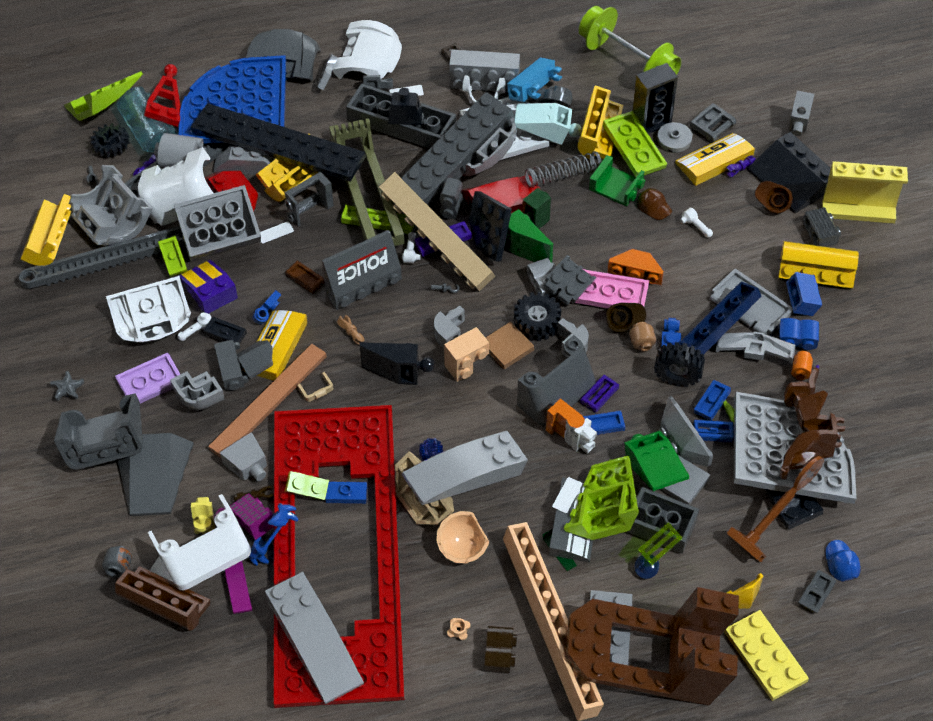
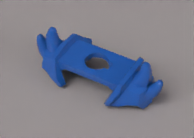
[249,503,299,565]

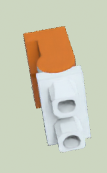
[546,398,597,454]

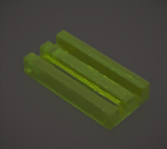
[638,522,683,566]

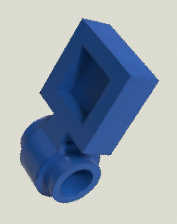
[252,290,281,324]
[661,318,681,346]

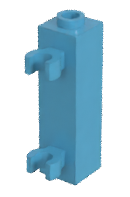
[507,57,562,102]

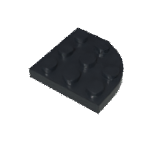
[469,191,512,262]

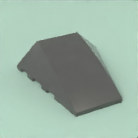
[117,433,194,516]

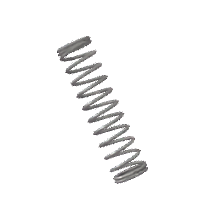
[525,151,602,187]

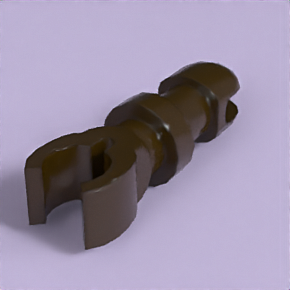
[234,486,274,502]

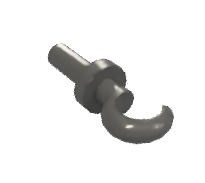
[431,283,459,293]

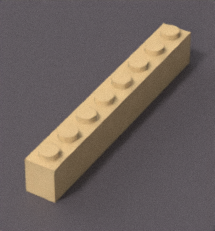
[379,172,495,291]

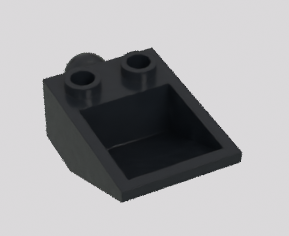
[359,342,435,385]

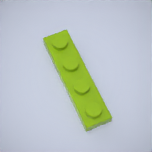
[341,205,414,234]

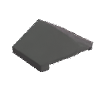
[237,340,273,379]

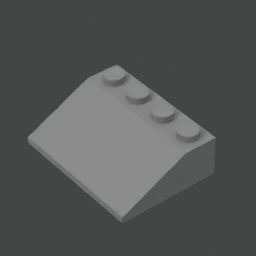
[174,185,261,261]

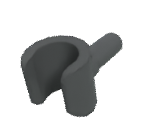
[86,166,99,186]

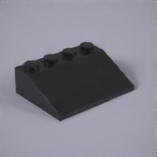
[748,132,831,214]

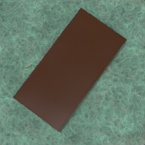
[285,260,325,294]

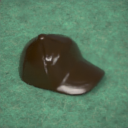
[606,302,647,332]

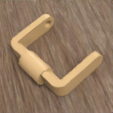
[297,372,333,402]

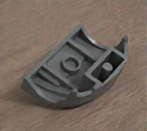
[246,29,321,82]

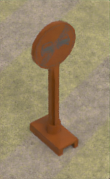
[727,456,824,562]

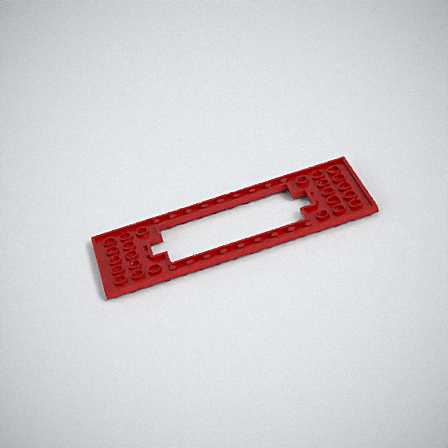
[274,405,405,708]

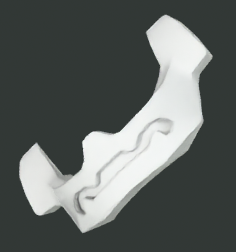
[462,75,506,105]

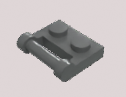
[690,103,737,143]

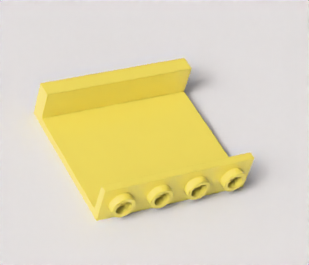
[822,161,908,224]

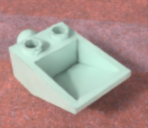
[514,103,582,145]

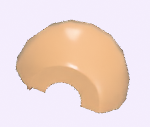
[436,511,489,564]

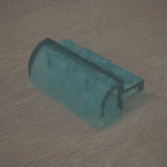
[116,87,178,152]

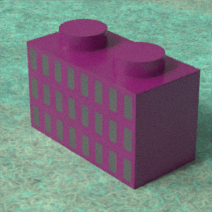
[229,493,275,540]

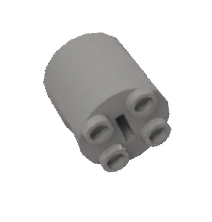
[154,133,207,168]

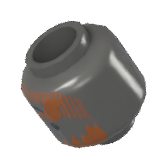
[102,546,132,578]

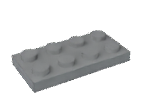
[590,590,633,665]

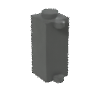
[214,340,249,391]

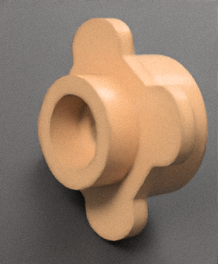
[447,618,470,640]

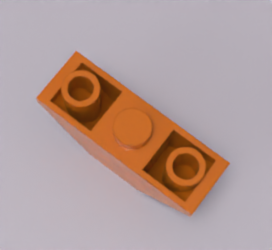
[607,249,664,285]

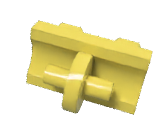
[191,497,216,534]

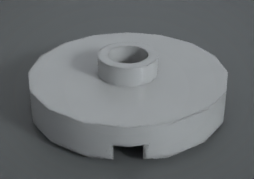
[657,122,693,153]

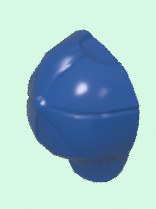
[826,540,861,581]

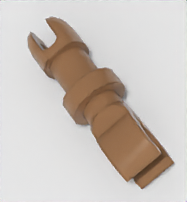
[337,315,365,345]

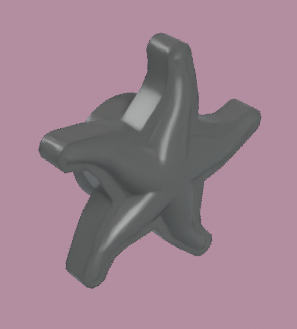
[50,371,84,401]

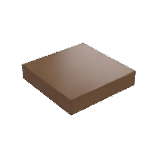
[486,322,534,370]

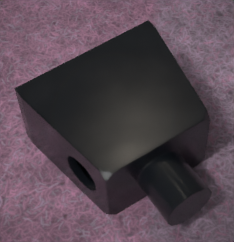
[388,88,423,125]

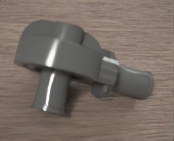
[528,86,573,108]

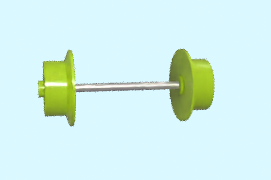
[579,6,681,75]

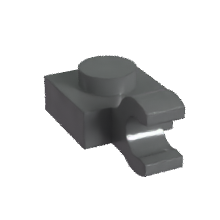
[363,75,393,90]

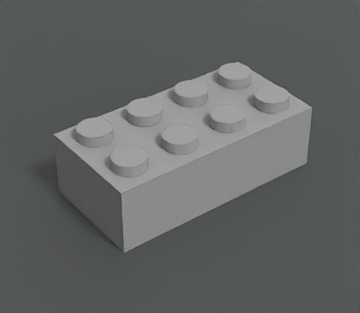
[449,50,520,92]

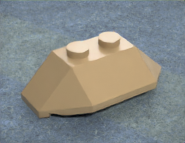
[395,452,454,525]

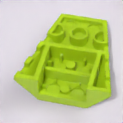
[64,71,143,121]
[564,456,639,540]

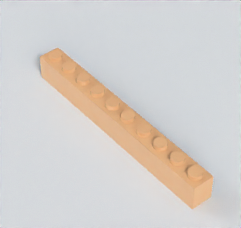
[503,522,604,721]

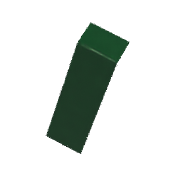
[542,529,577,572]

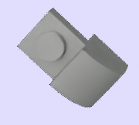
[434,306,465,348]
[557,318,589,358]

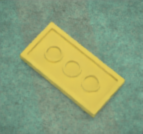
[724,610,809,701]

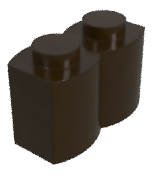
[484,626,517,673]

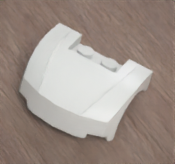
[332,20,402,79]
[106,276,191,342]

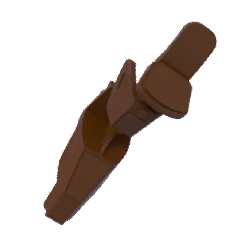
[779,368,846,480]

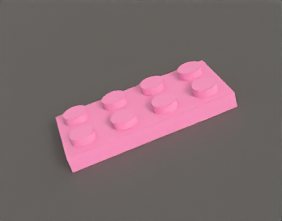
[575,269,649,308]

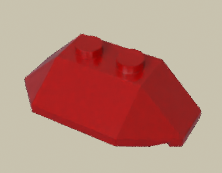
[205,171,258,212]

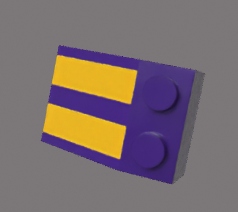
[179,260,238,314]

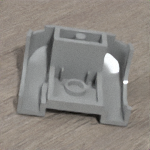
[69,165,153,246]

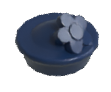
[634,553,659,579]

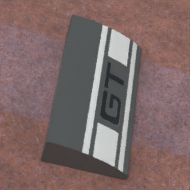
[549,478,593,562]

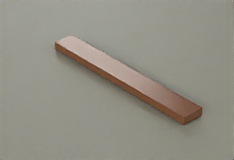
[208,344,327,458]

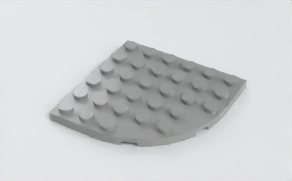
[734,392,857,504]

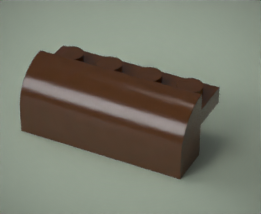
[115,566,210,630]

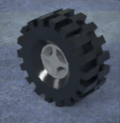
[514,292,561,341]
[654,342,705,387]

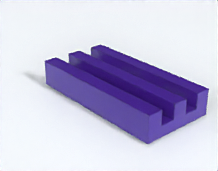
[580,375,619,413]

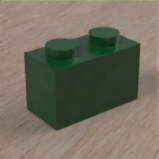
[522,188,551,229]

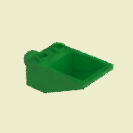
[505,209,553,263]
[624,431,689,491]

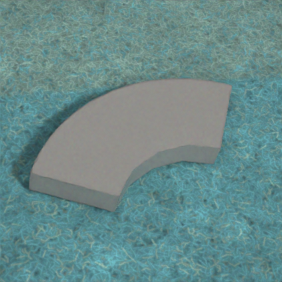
[317,54,337,90]

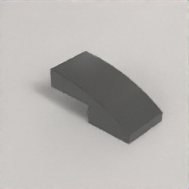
[798,570,837,613]

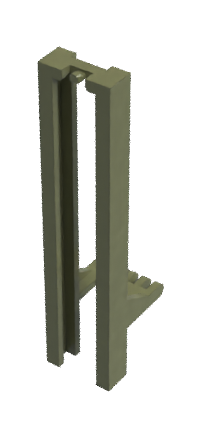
[329,118,404,246]

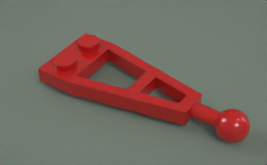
[144,64,181,127]

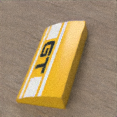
[675,133,755,186]
[242,310,307,381]

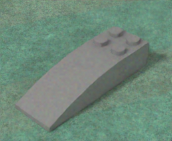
[402,431,528,505]
[265,572,364,704]

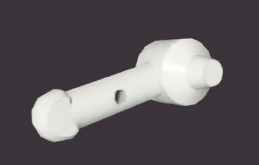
[680,208,713,238]
[402,232,420,264]
[177,312,211,341]

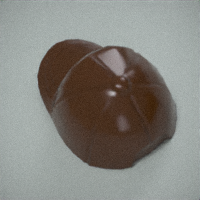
[755,181,793,213]
[637,188,672,220]

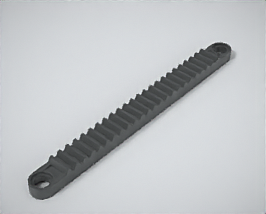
[19,226,186,289]

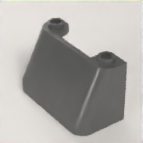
[517,335,595,426]
[54,393,143,469]

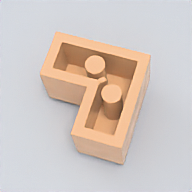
[444,327,489,382]

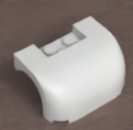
[138,147,214,226]

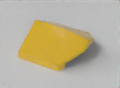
[727,573,763,609]

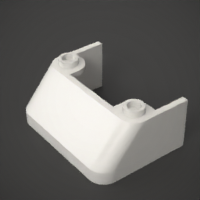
[148,494,251,590]

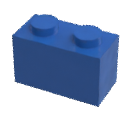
[786,272,822,316]

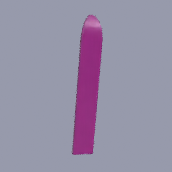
[215,508,252,614]

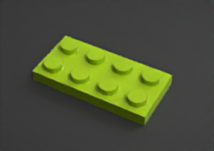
[602,111,667,177]

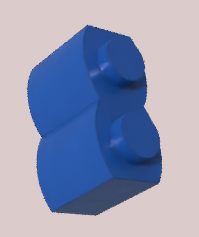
[779,318,819,350]

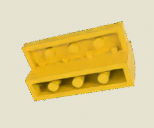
[578,85,623,159]
[255,134,318,202]
[20,194,71,266]
[778,241,859,288]

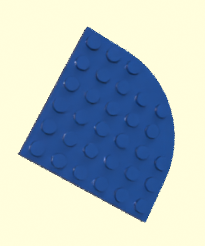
[178,55,286,144]

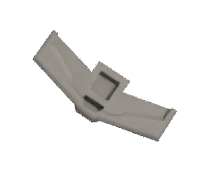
[716,331,796,364]

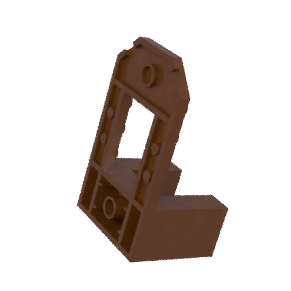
[565,587,739,706]

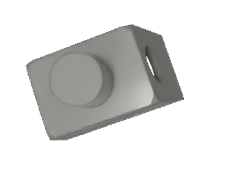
[789,91,814,136]
[220,432,267,481]

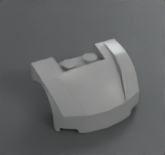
[463,117,517,176]

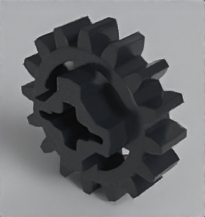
[90,123,130,157]

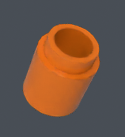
[791,351,813,380]

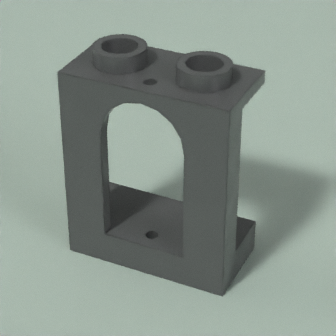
[285,172,334,226]

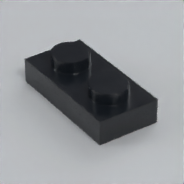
[204,317,247,343]

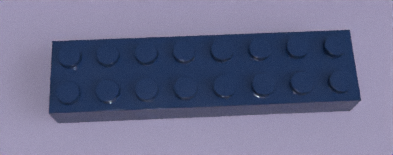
[680,281,762,354]

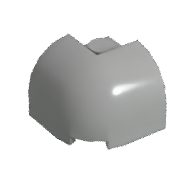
[170,371,224,411]

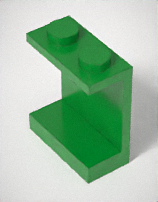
[589,155,646,207]

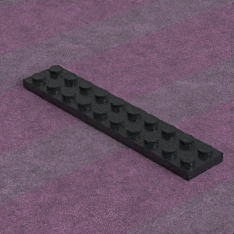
[191,103,366,182]

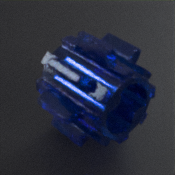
[419,438,443,461]

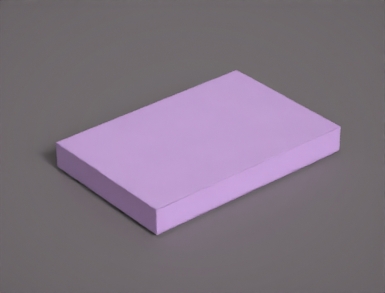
[115,353,180,404]

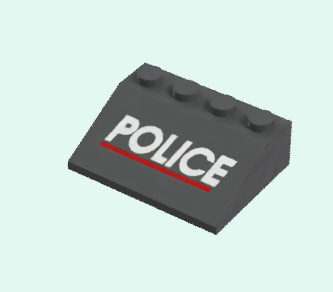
[322,230,402,310]

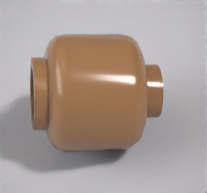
[629,322,657,351]

